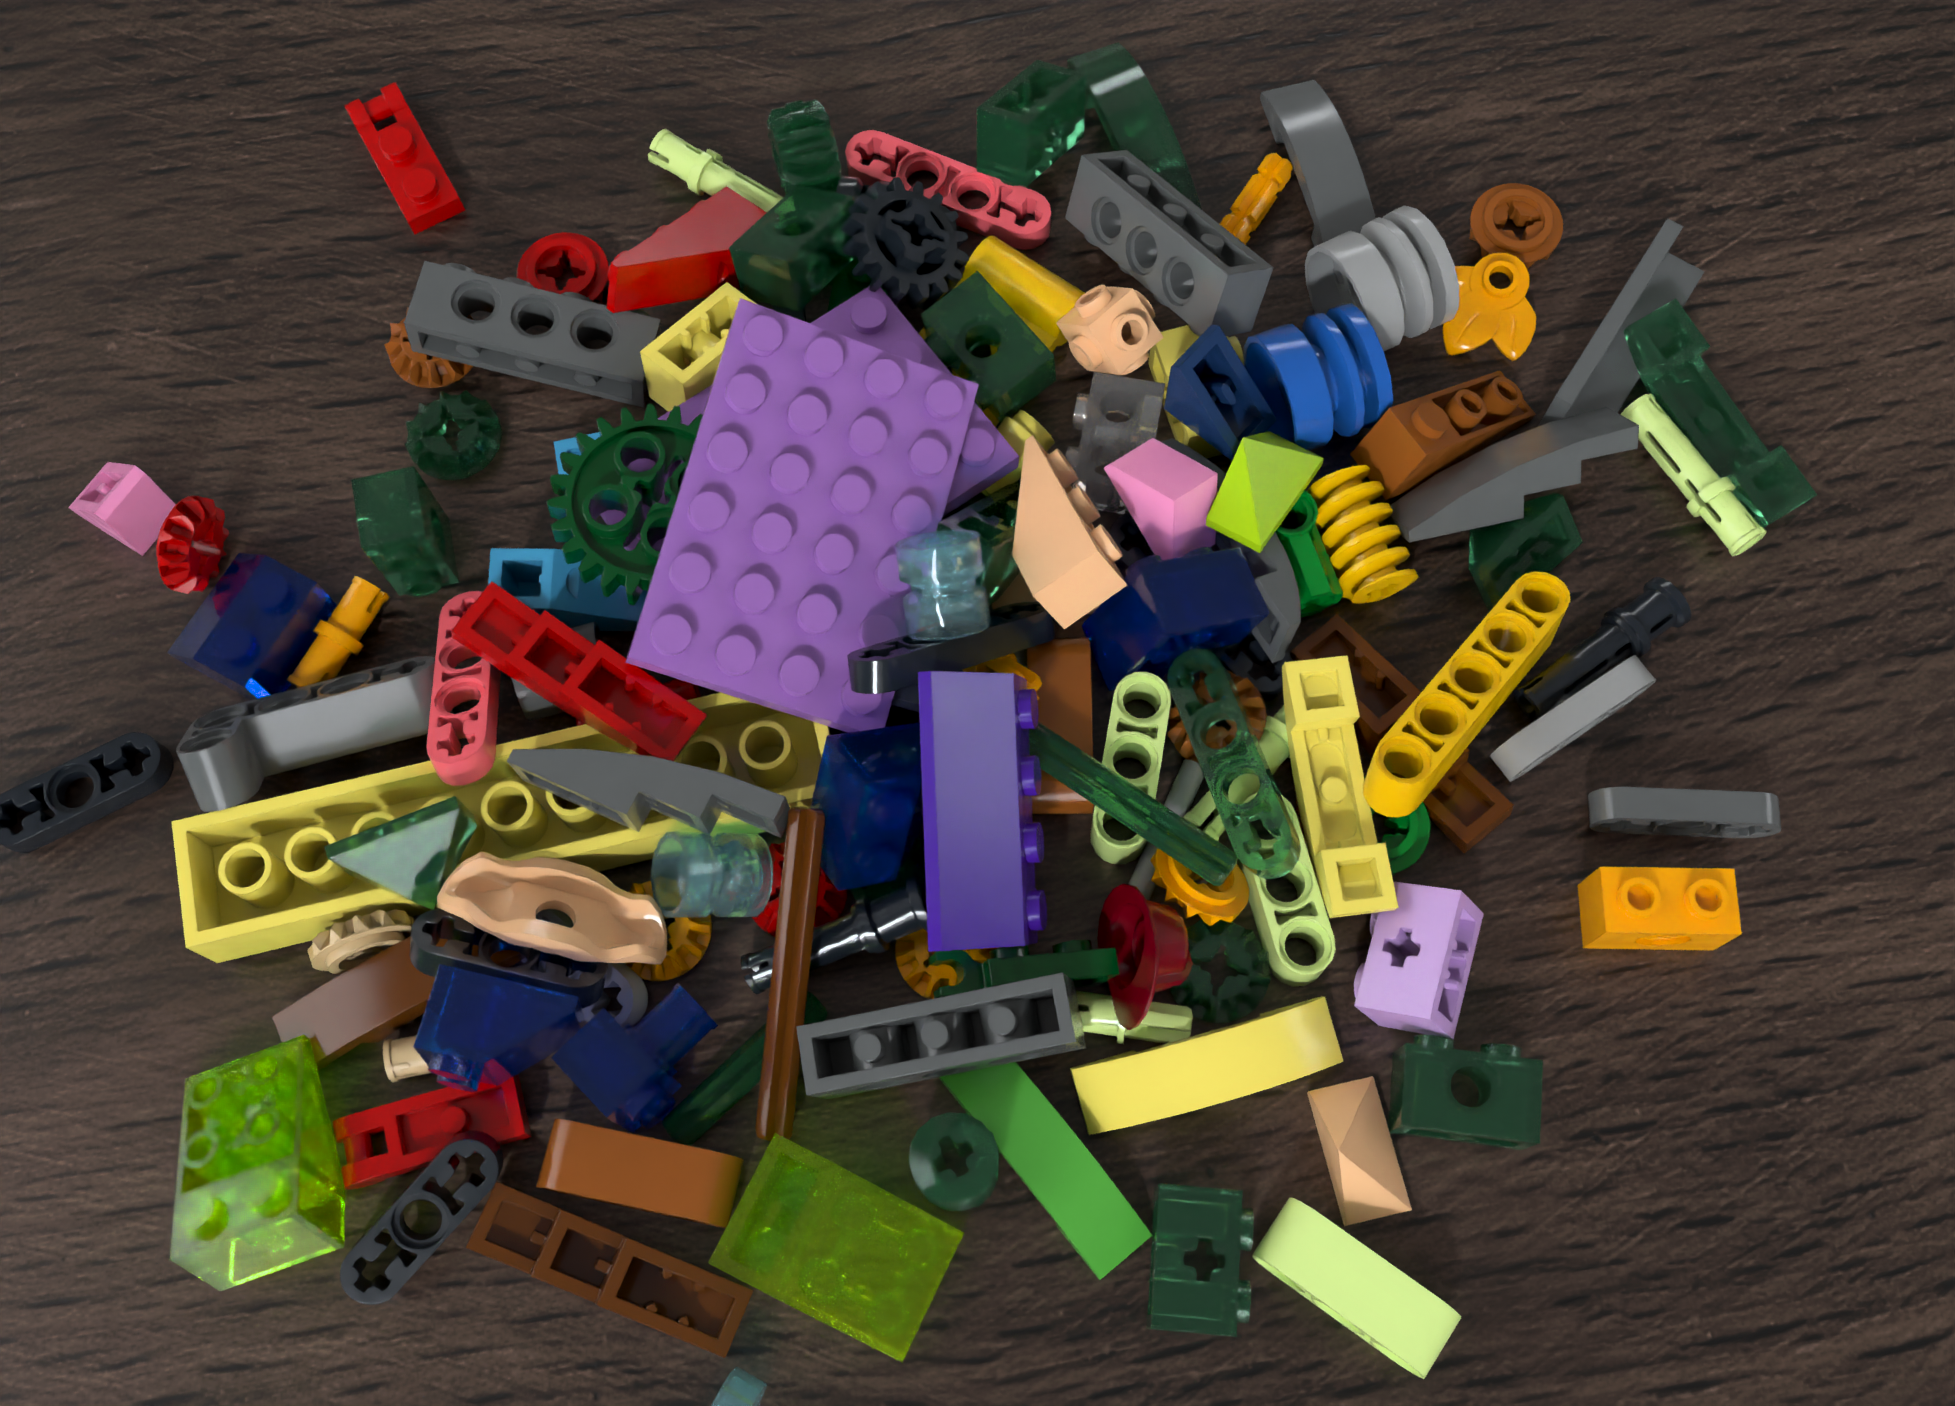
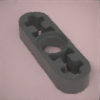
[1588,787,1781,838]

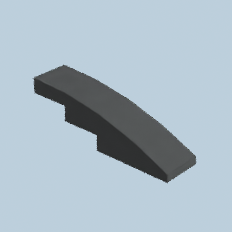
[1384,407,1639,543]
[507,749,790,838]

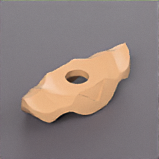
[437,852,667,964]

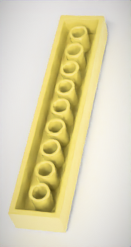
[171,692,849,963]

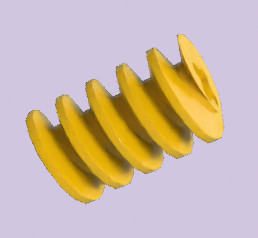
[1307,465,1418,604]

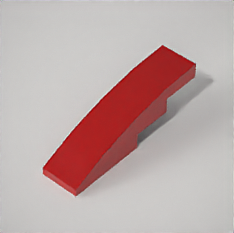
[451,581,707,761]

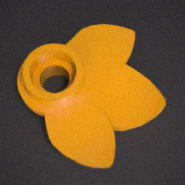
[1442,252,1536,361]

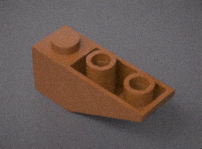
[1350,370,1536,500]

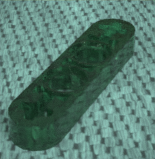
[1167,649,1301,879]

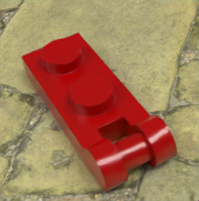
[344,82,465,235]
[332,1068,532,1190]

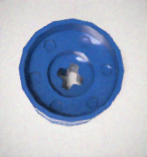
[1243,303,1393,451]

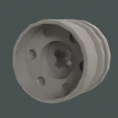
[1305,205,1459,351]

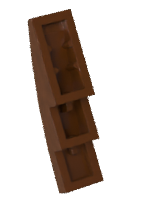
[1290,614,1514,854]
[272,936,525,1076]
[466,1181,754,1358]

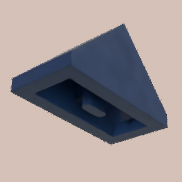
[1164,325,1277,460]

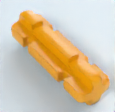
[1220,153,1293,245]

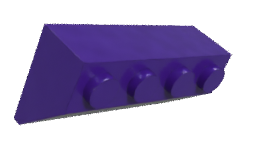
[918,671,1047,952]

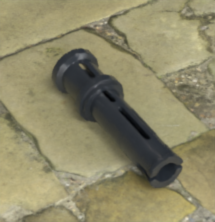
[1513,577,1692,721]
[741,874,928,994]

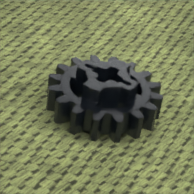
[841,177,969,309]

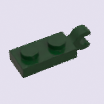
[929,940,1120,999]

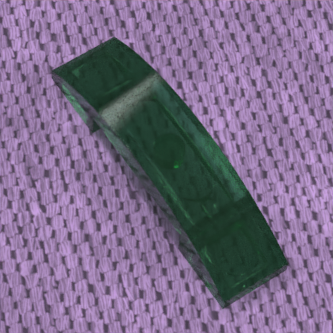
[1067,42,1202,210]
[1623,298,1817,528]

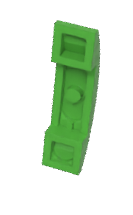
[939,1062,1152,1280]

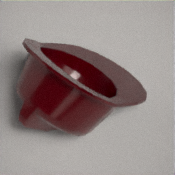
[1097,883,1193,1030]

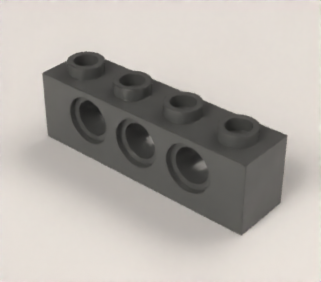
[1065,150,1274,336]
[404,261,661,408]
[796,972,1087,1099]

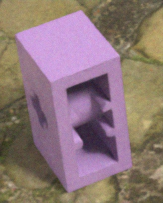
[1354,881,1484,1039]

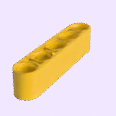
[1363,571,1570,818]

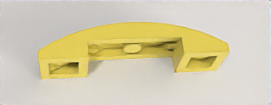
[1282,655,1399,918]
[1070,996,1343,1135]

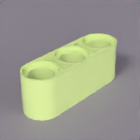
[1090,672,1171,864]
[1231,791,1336,987]
[1252,1197,1461,1379]

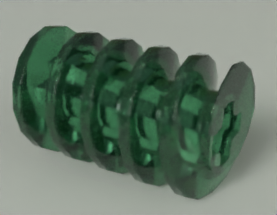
[909,1112,999,1211]

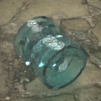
[895,530,991,641]
[651,832,773,918]

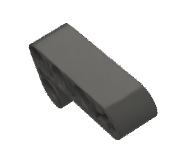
[176,656,454,812]

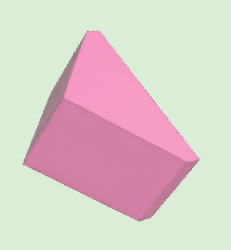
[1104,438,1218,575]
[68,462,176,556]

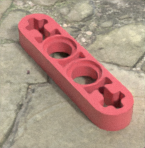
[845,130,1051,250]
[426,591,501,786]

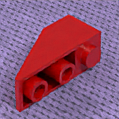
[607,186,781,313]

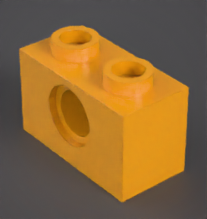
[1578,867,1742,950]

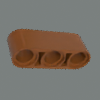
[1027,637,1094,814]
[536,1119,744,1228]

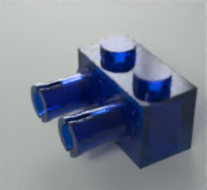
[551,983,718,1133]

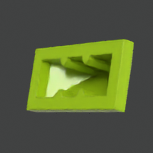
[1206,431,1324,553]

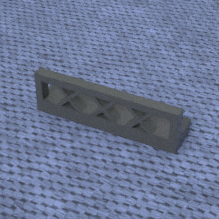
[1538,218,1704,426]

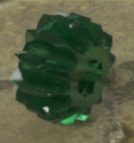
[767,100,842,202]

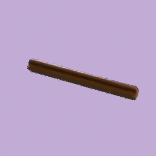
[755,806,825,1141]

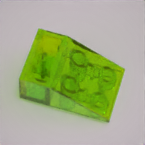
[170,1035,345,1291]
[708,1133,964,1363]

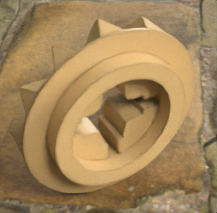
[307,909,414,974]

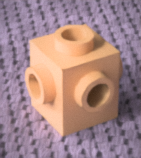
[1056,285,1164,375]

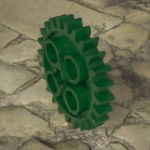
[547,404,702,606]

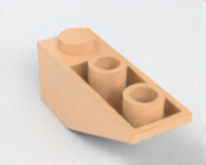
[1012,435,1127,629]

